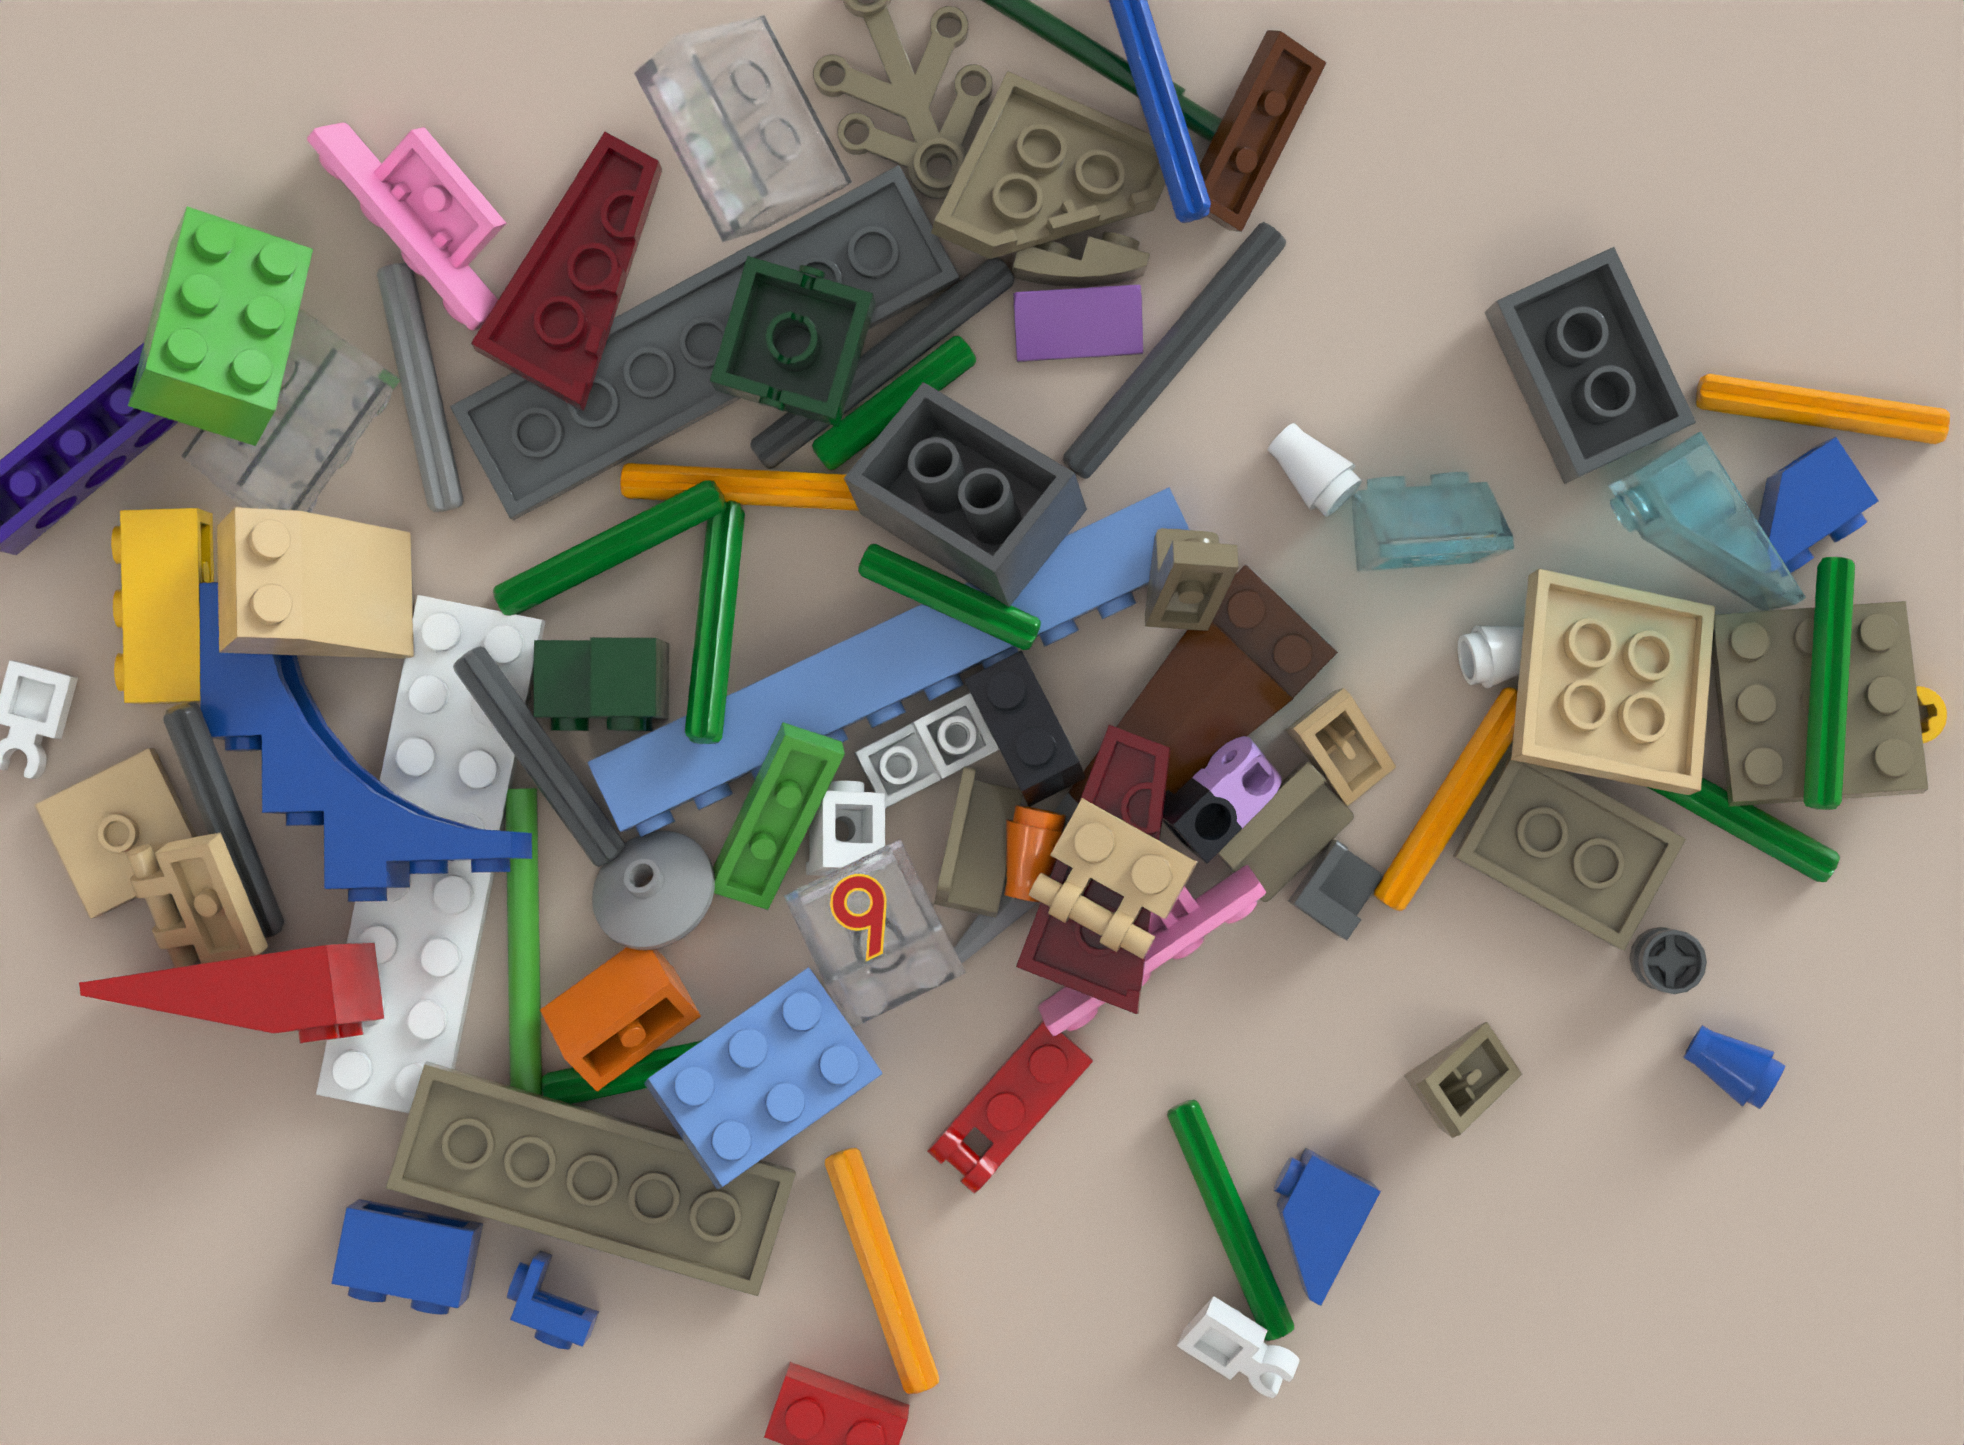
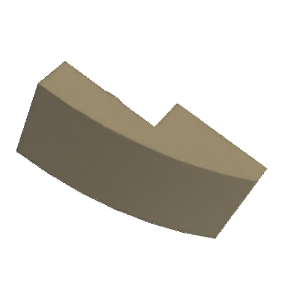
[1012,232,1150,287]

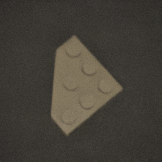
[931,71,1166,259]

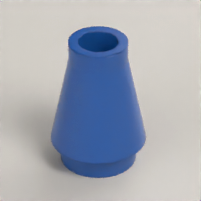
[1683,1025,1785,1109]

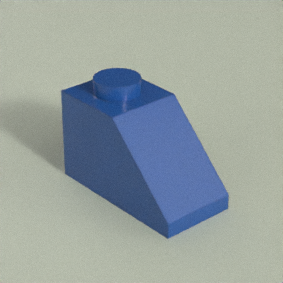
[1274,1148,1381,1306]

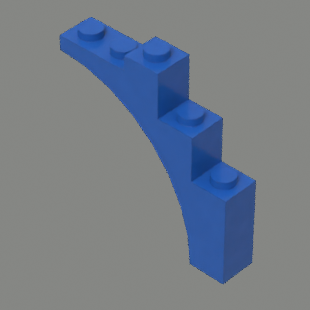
[199,582,532,902]

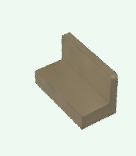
[1217,761,1354,902]
[934,766,1023,918]

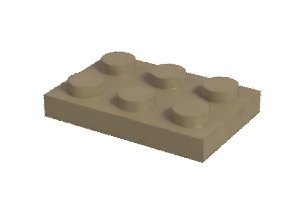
[1453,750,1686,951]

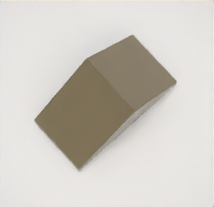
[1404,1022,1522,1138]

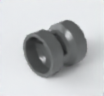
[1629,927,1707,994]

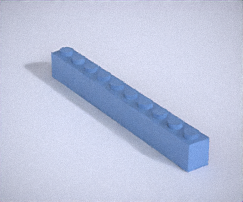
[587,487,1190,837]

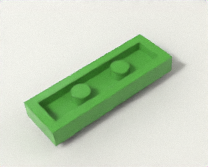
[713,722,845,910]

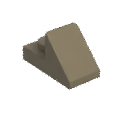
[1145,528,1239,631]

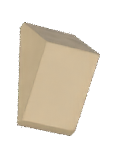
[1285,688,1396,806]

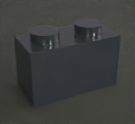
[964,650,1085,807]

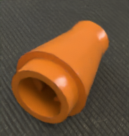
[1004,805,1066,902]

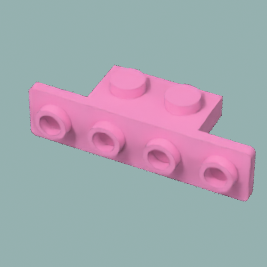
[307,123,507,330]
[1038,865,1266,1036]

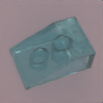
[1608,431,1806,611]
[1351,472,1514,572]

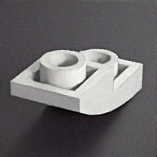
[854,693,999,808]

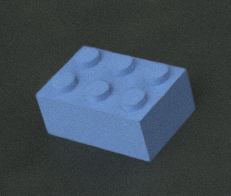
[644,967,883,1190]

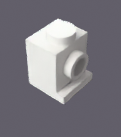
[806,781,885,877]

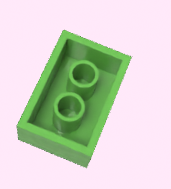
[128,206,313,446]

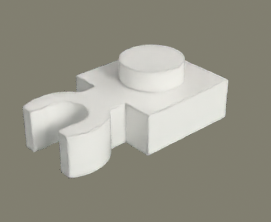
[0,660,78,779]
[1177,1296,1300,1398]

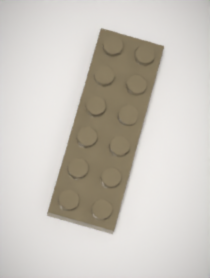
[386,1061,796,1296]

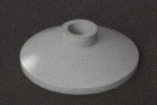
[592,831,715,950]

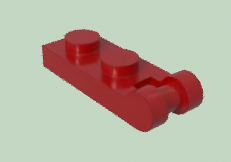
[927,1020,1093,1194]

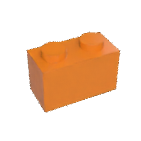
[540,947,701,1091]

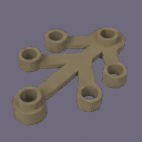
[813,0,992,199]

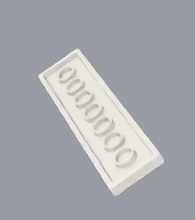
[316,595,546,1113]

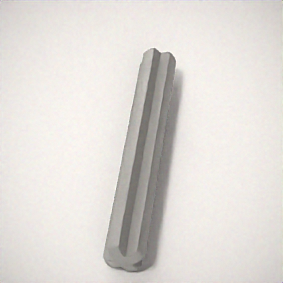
[377,263,464,512]

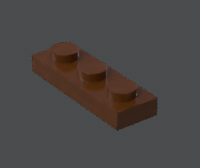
[1199,30,1327,232]

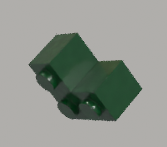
[534,637,669,731]

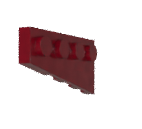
[471,132,662,411]
[1016,725,1171,1014]

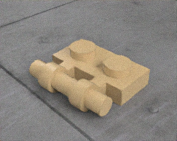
[1029,798,1198,959]
[126,832,268,968]

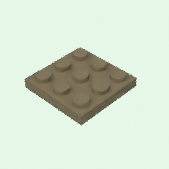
[1712,601,1928,807]

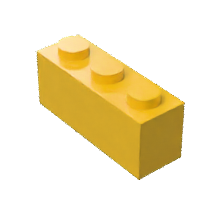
[111,508,214,705]

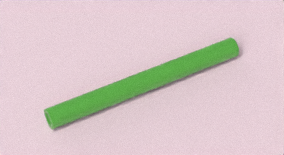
[506,788,542,1095]

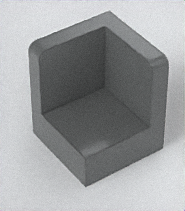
[1288,839,1382,940]

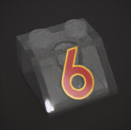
[784,839,966,1028]

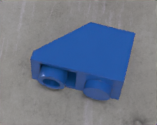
[1749,437,1879,578]

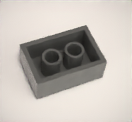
[1485,247,1696,484]
[844,382,1087,607]

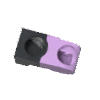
[1162,736,1282,864]

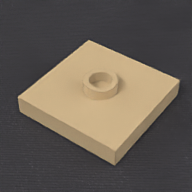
[35,748,198,919]

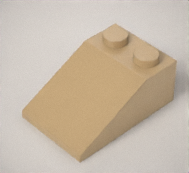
[217,507,414,659]

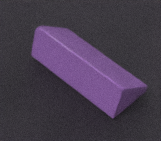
[1013,285,1143,362]

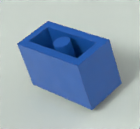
[331,1199,483,1315]

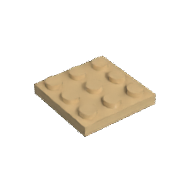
[1511,569,1715,795]

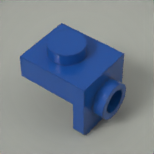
[507,1250,599,1350]

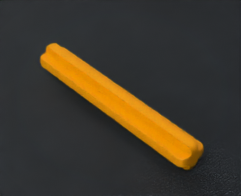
[1696,374,1950,444]
[620,463,859,511]
[1374,687,1518,911]
[825,1148,939,1394]

